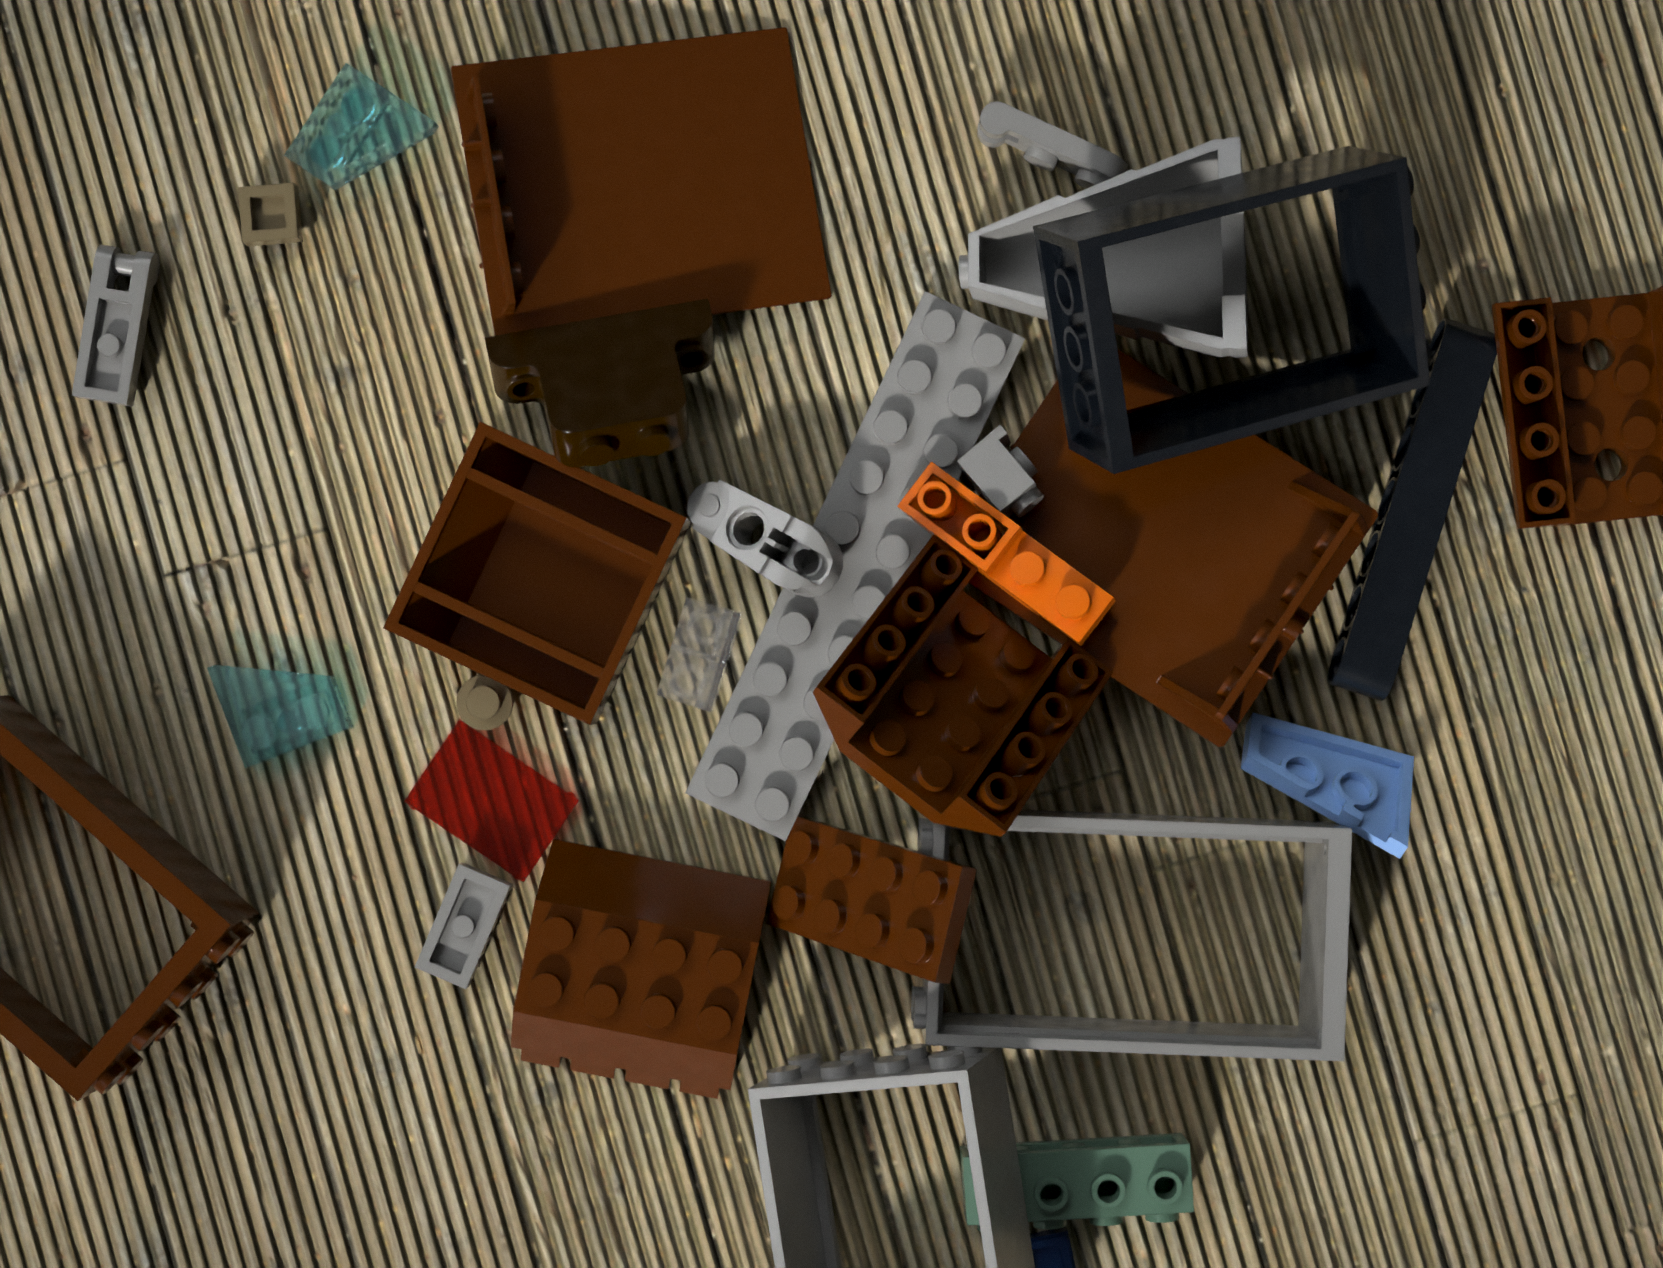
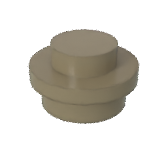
[456,675,513,730]

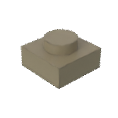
[238,182,303,247]

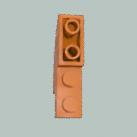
[897,462,1116,646]

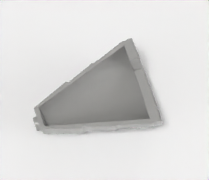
[959,137,1248,358]

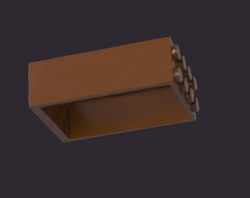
[0,695,259,1101]

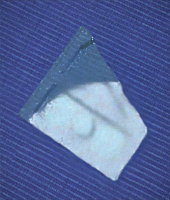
[284,63,439,190]

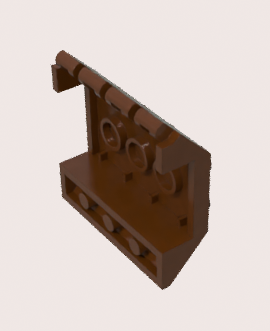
[511,839,772,1099]

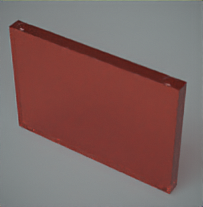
[404,719,580,882]

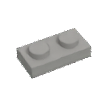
[414,862,513,989]

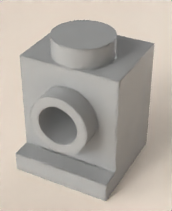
[957,425,1044,518]

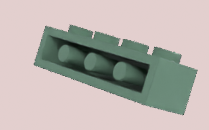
[960,1133,1194,1232]

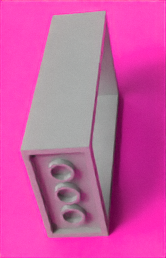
[911,809,1352,1061]

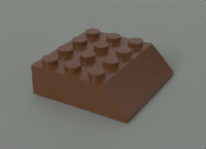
[383,421,691,725]

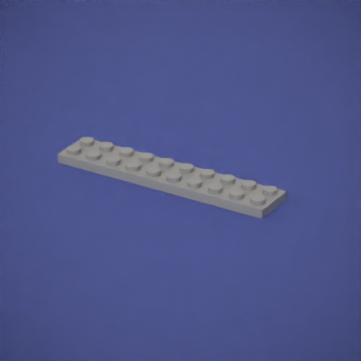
[685,291,1025,841]

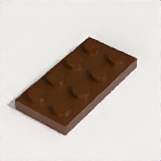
[766,816,977,984]

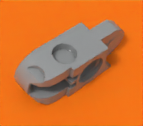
[687,479,843,597]

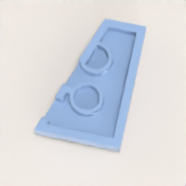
[1241,712,1414,859]

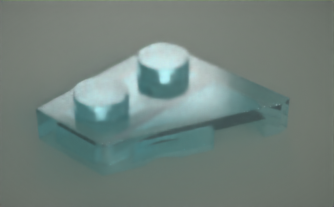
[207,665,354,768]

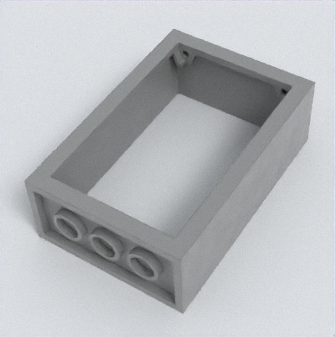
[748,1044,1035,1268]

